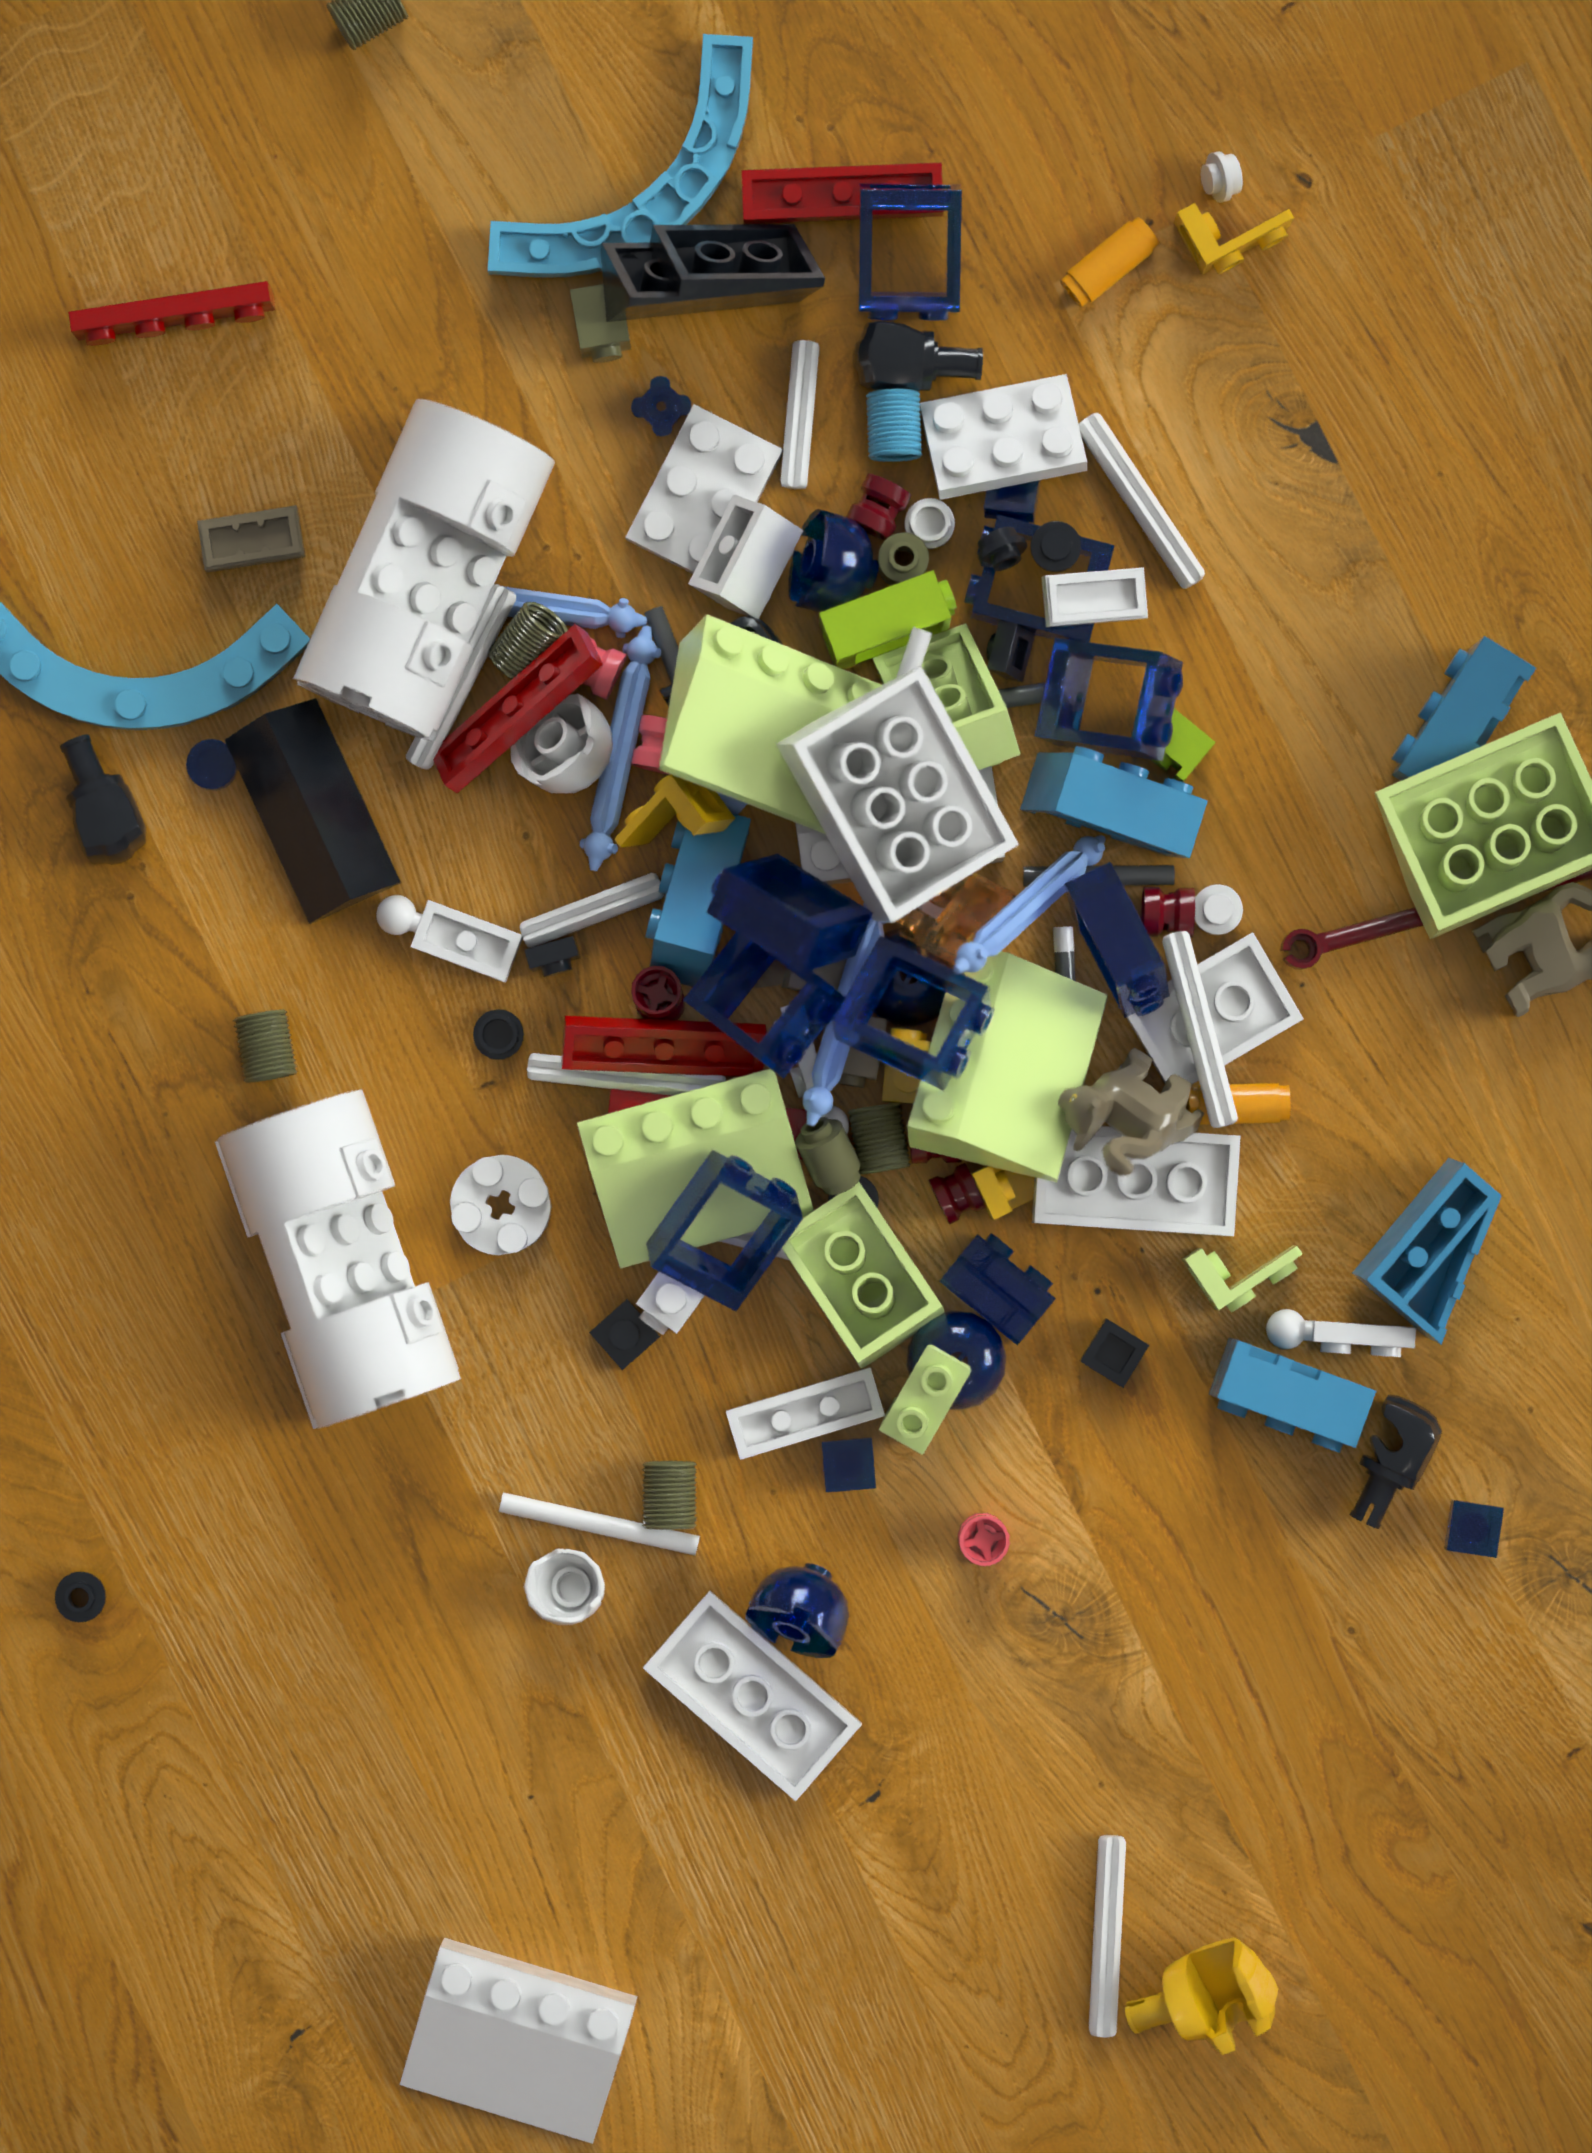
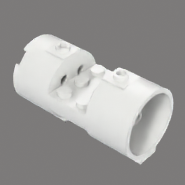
[293,399,555,741]
[215,1089,461,1429]

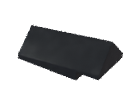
[600,224,825,322]
[225,698,401,924]

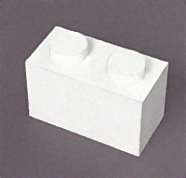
[688,494,803,619]

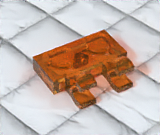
[896,872,1016,977]

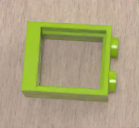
[819,570,957,669]

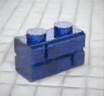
[938,1233,1056,1345]

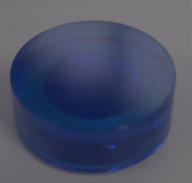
[186,739,238,791]

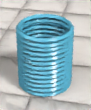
[866,388,922,462]

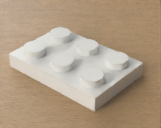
[920,374,1087,500]
[625,404,783,574]
[1122,932,1304,1084]

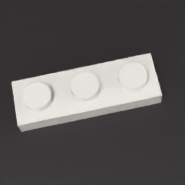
[726,1367,885,1460]

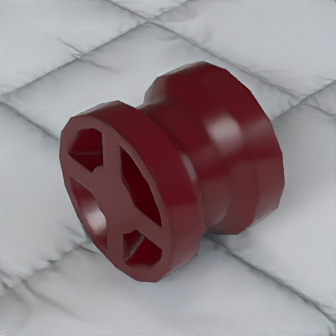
[928,1163,986,1225]

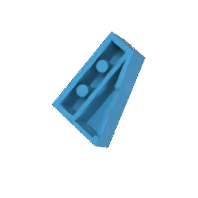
[1391,636,1536,781]
[1020,746,1208,858]
[645,814,751,991]
[1352,1158,1502,1344]
[1209,1338,1376,1453]

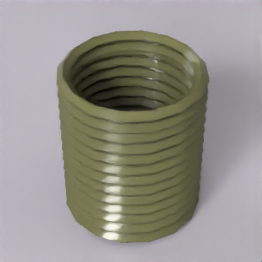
[327,0,408,50]
[489,602,567,679]
[233,1009,298,1083]
[848,1102,911,1175]
[642,1461,697,1530]

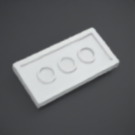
[1032,1126,1241,1236]
[643,1590,862,1801]

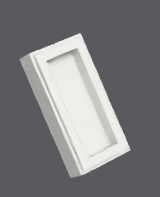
[1041,567,1148,627]

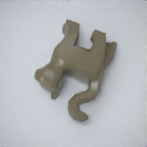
[1472,882,1592,1017]
[1058,1047,1204,1176]

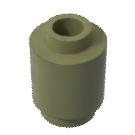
[878,532,929,586]
[795,1117,861,1195]

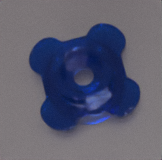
[631,376,691,437]

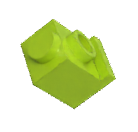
[1134,704,1216,782]

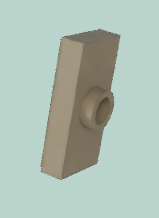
[197,505,306,573]

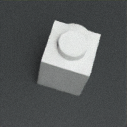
[636,1262,708,1335]

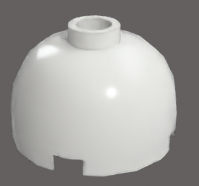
[511,693,613,793]

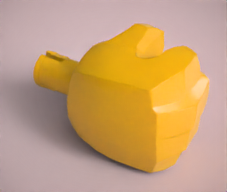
[1125,1938,1279,2055]

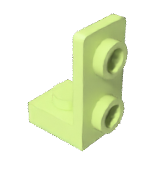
[1181,1245,1302,1312]
[879,1345,971,1455]

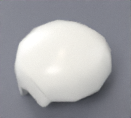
[524,1549,605,1625]

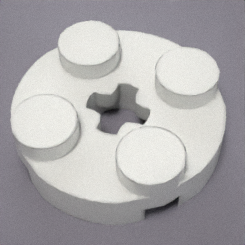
[450,1155,552,1255]

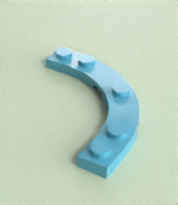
[488,34,753,277]
[0,601,310,730]

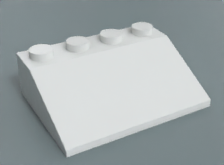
[776,667,1019,923]
[400,1938,637,2144]

